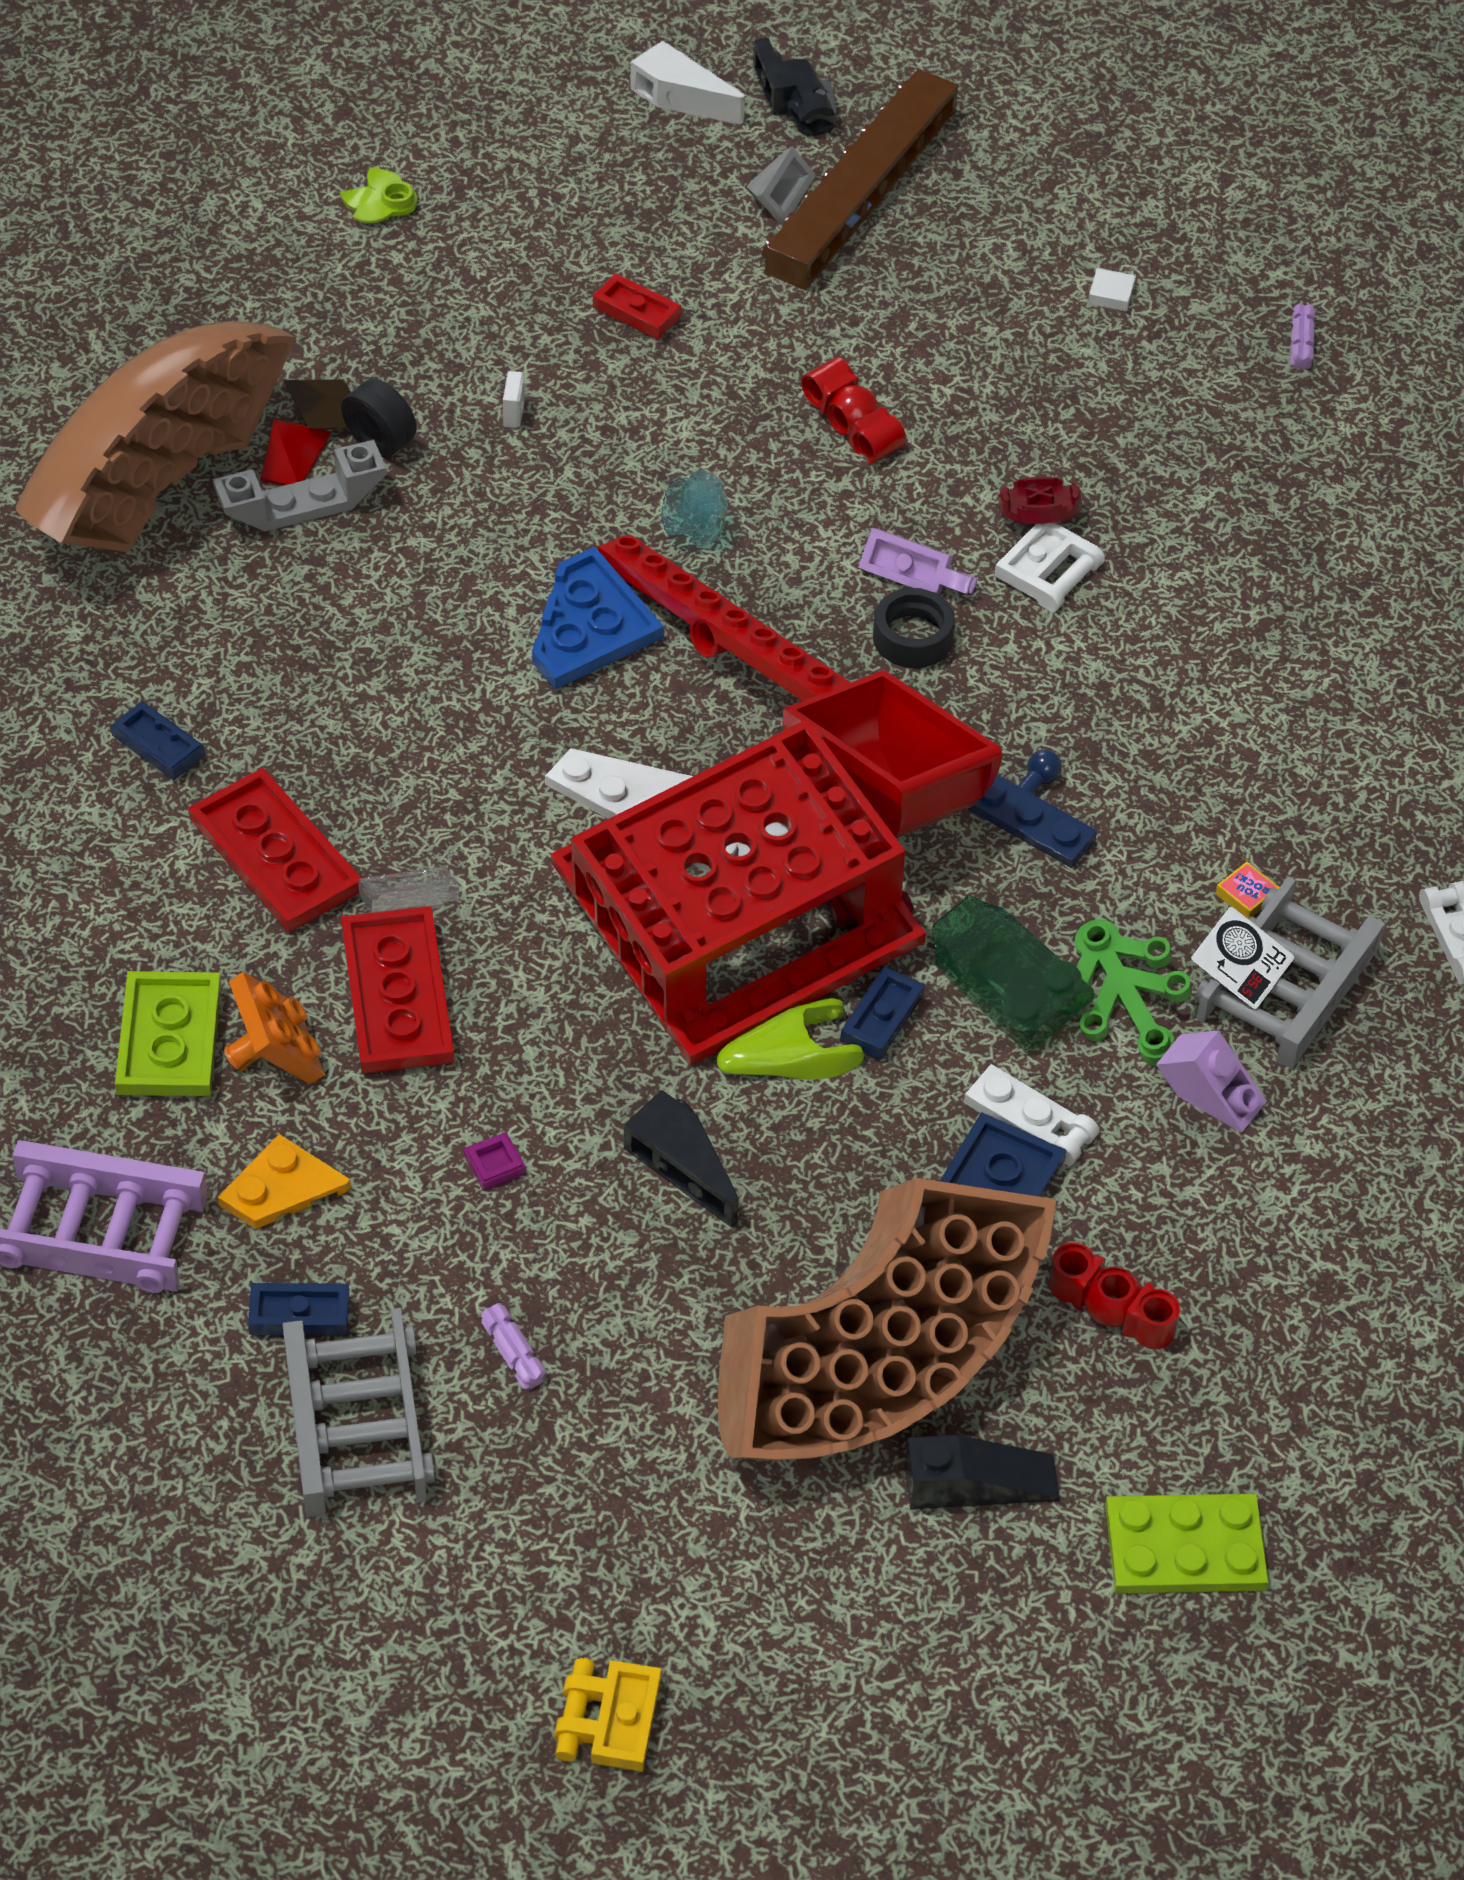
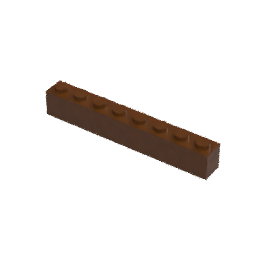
[762,68,958,291]

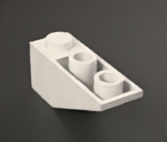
[630,41,745,125]

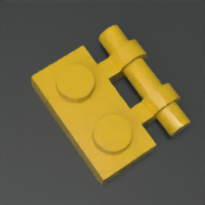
[554,1658,661,1772]

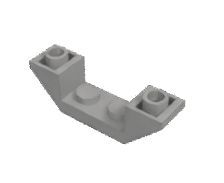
[212,440,387,531]

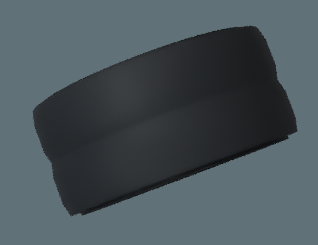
[341,378,417,458]

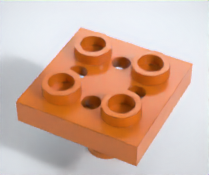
[224,972,325,1083]

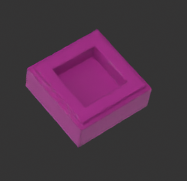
[463,1132,526,1191]

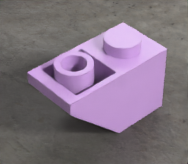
[1156,1030,1267,1132]

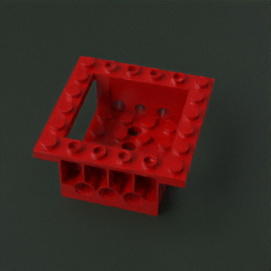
[551,719,926,1066]

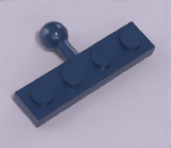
[968,749,1097,868]

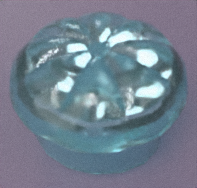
[662,470,728,545]

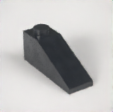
[624,1090,739,1228]
[904,1435,1060,1510]

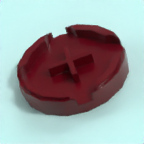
[998,476,1082,524]

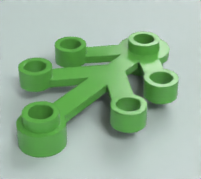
[1060,919,1192,1066]

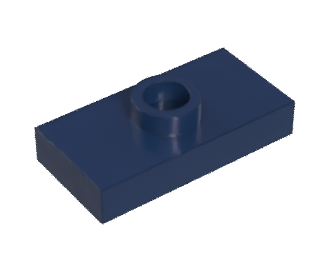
[110,701,205,780]

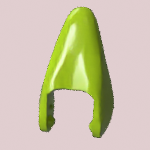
[717,998,865,1080]

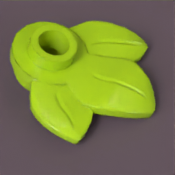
[340,167,417,223]

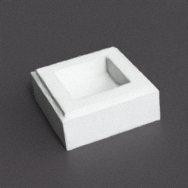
[1088,268,1136,311]
[503,371,525,428]

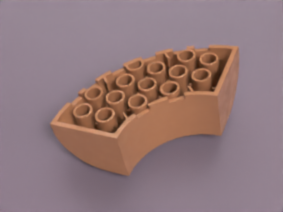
[16,321,296,552]
[718,1178,1056,1461]

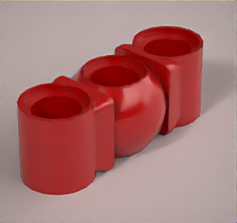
[801,357,907,465]
[1049,1242,1180,1349]

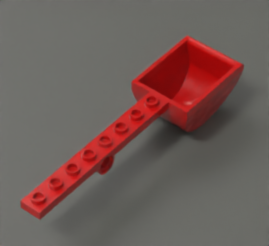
[598,535,1002,839]

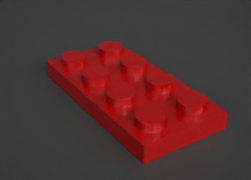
[188,767,364,933]
[341,906,454,1074]

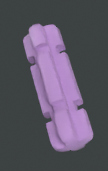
[1290,303,1315,369]
[481,1303,546,1390]

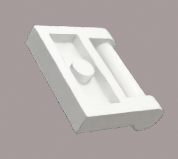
[995,523,1105,613]

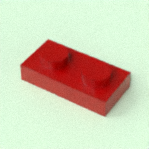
[593,273,681,340]

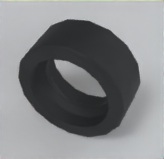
[873,588,955,668]

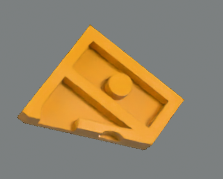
[218,1134,351,1229]

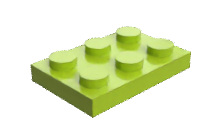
[115,971,221,1096]
[1105,1494,1268,1594]

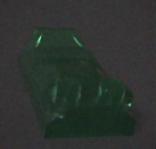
[931,895,1095,1054]

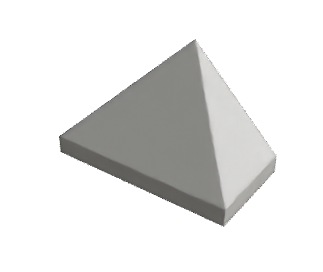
[747,147,816,224]

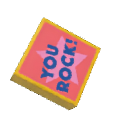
[1215,862,1280,919]

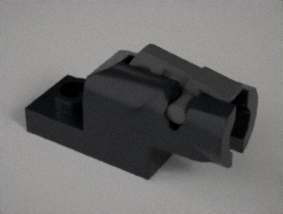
[753,37,836,137]

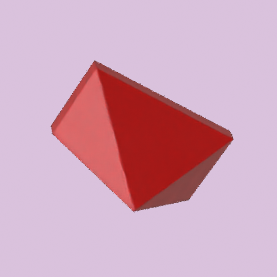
[260,420,331,486]

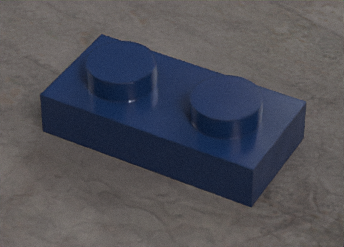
[840,966,925,1060]
[248,1283,350,1336]

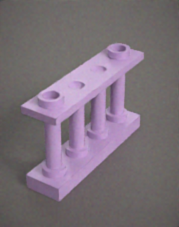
[0,1140,208,1293]

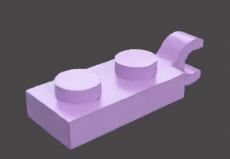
[858,528,978,595]

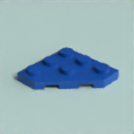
[532,546,664,690]

